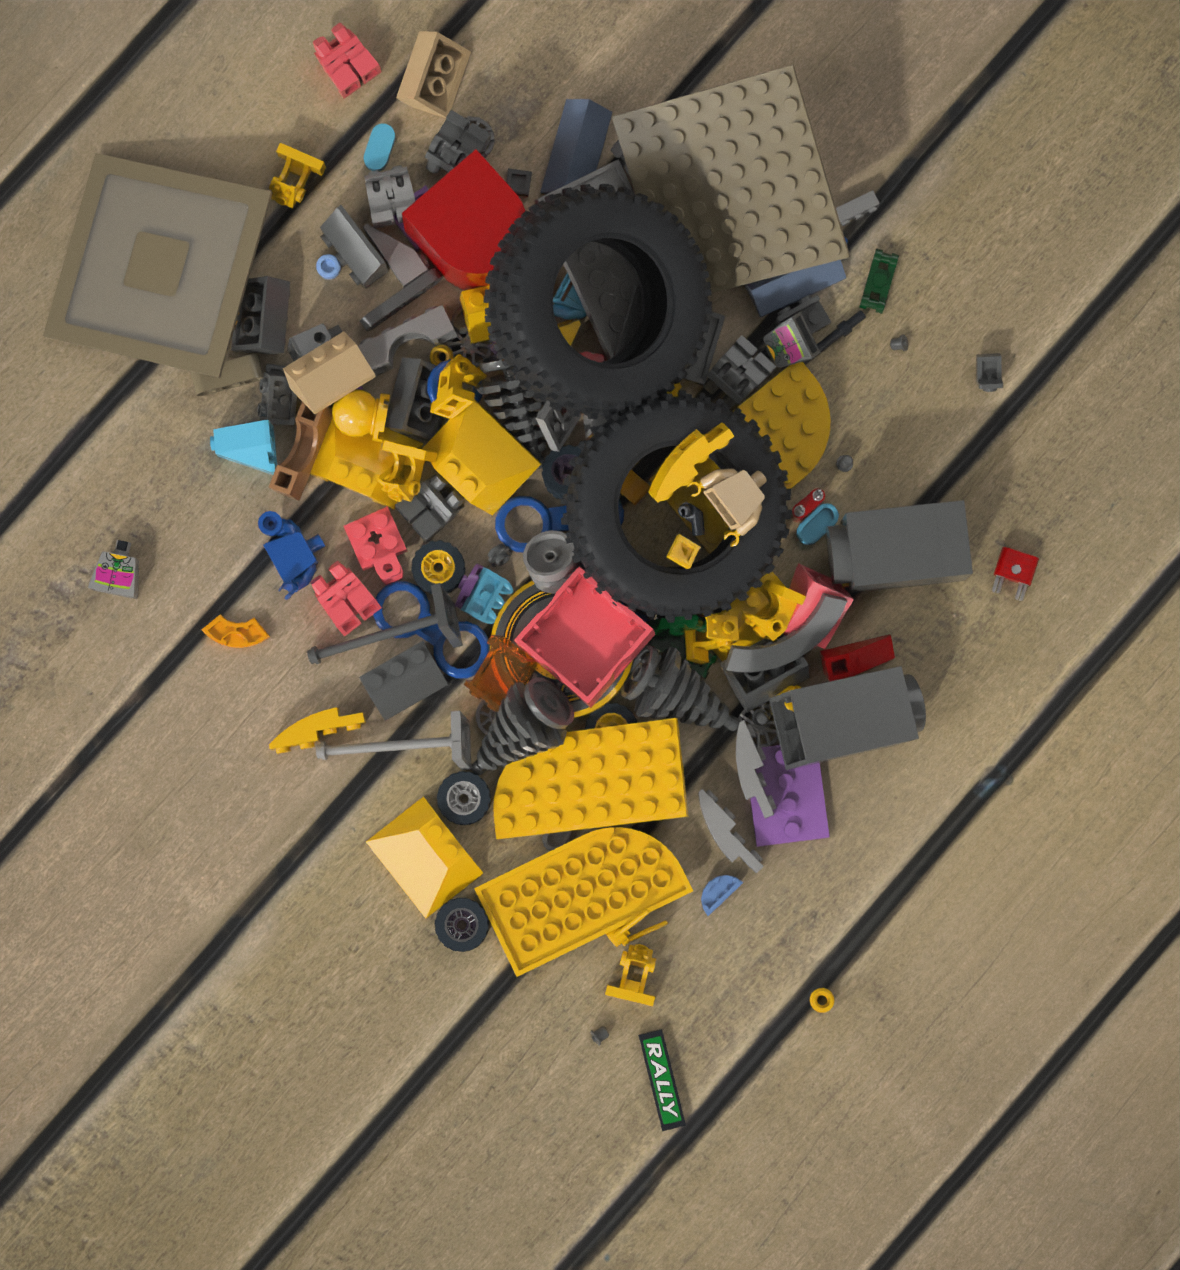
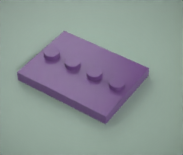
[750,745,830,847]

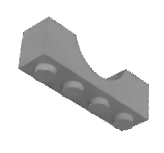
[358,305,458,377]

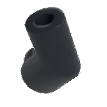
[678,502,705,536]

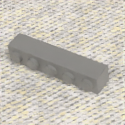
[836,190,880,226]

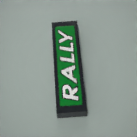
[638,1029,686,1132]

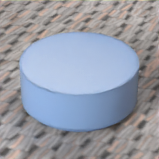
[316,254,341,280]

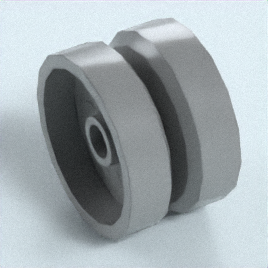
[523,530,583,594]

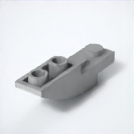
[736,720,777,819]
[698,789,764,873]

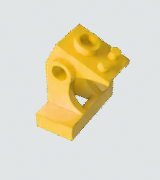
[269,143,326,208]
[430,354,487,419]
[378,440,438,502]
[742,580,806,641]
[685,612,739,664]
[605,944,656,1006]

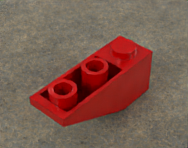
[820,634,895,681]

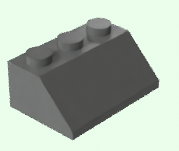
[320,205,388,289]
[231,276,290,355]
[385,357,444,441]
[720,633,810,713]
[359,641,448,721]

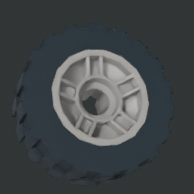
[437,771,491,825]

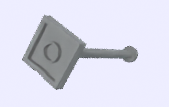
[316,711,471,770]

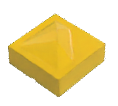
[666,534,701,569]

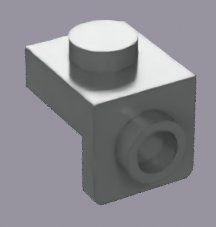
[976,353,1004,392]

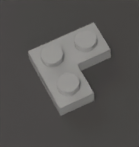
[536,401,581,452]

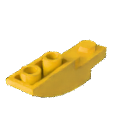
[649,423,734,503]
[269,707,366,754]

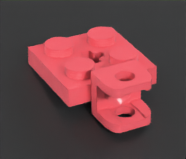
[344,506,407,585]

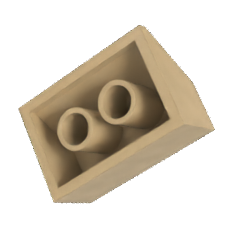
[396,31,471,118]
[283,331,375,414]

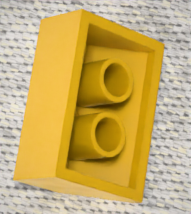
[459,285,491,344]

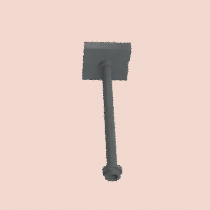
[307,583,463,664]

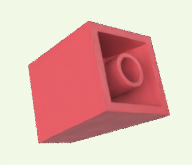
[783,564,854,649]

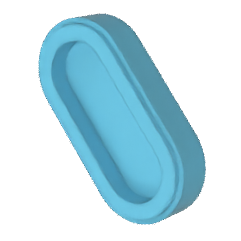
[364,124,396,171]
[796,503,839,545]

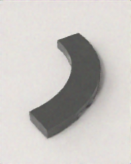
[724,593,847,672]

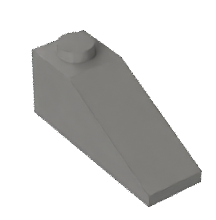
[363,224,430,287]

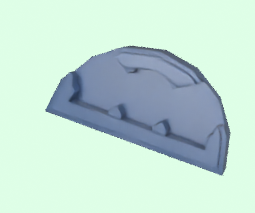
[701,875,743,916]

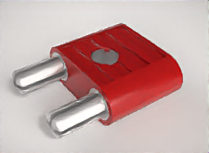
[791,488,825,522]
[992,547,1039,601]

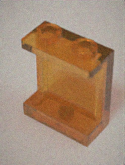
[464,635,538,712]

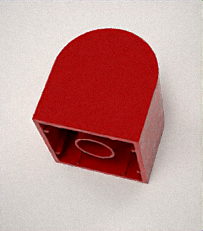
[402,149,525,291]

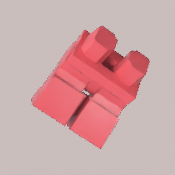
[313,23,382,99]
[310,561,382,637]

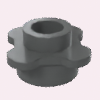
[488,544,512,567]

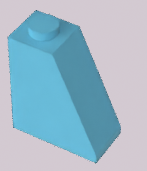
[210,420,277,475]

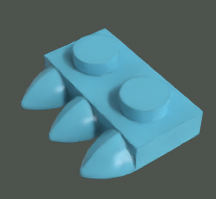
[461,567,514,624]

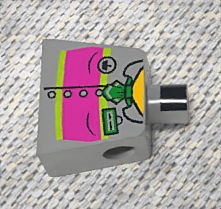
[88,540,139,599]

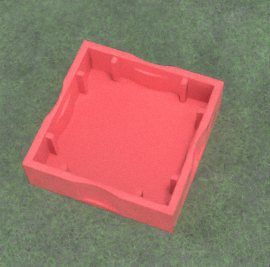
[514,566,655,708]

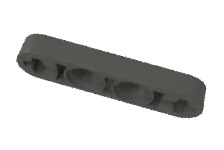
[360,267,443,332]

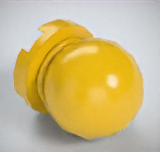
[332,389,390,442]

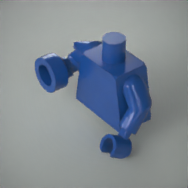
[258,511,325,600]

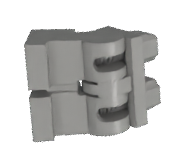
[364,165,415,229]

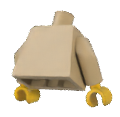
[687,469,767,546]

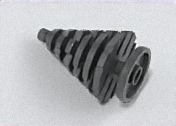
[475,354,546,470]
[621,645,740,731]
[471,678,574,775]

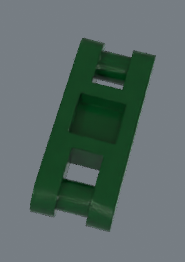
[859,248,899,314]
[646,614,707,639]

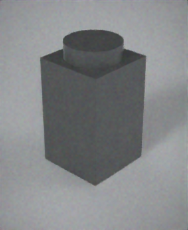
[826,500,973,593]
[769,666,926,770]

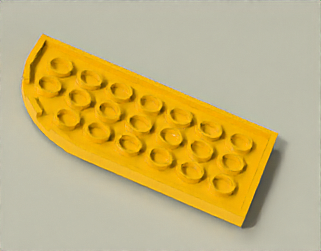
[649,362,831,554]
[493,718,689,840]
[474,827,694,977]

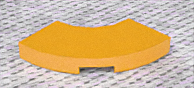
[201,615,270,648]

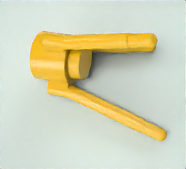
[606,910,668,947]

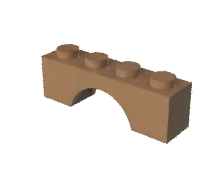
[269,402,332,501]

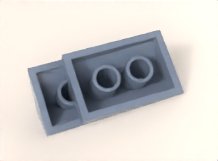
[540,99,613,195]
[744,260,847,318]

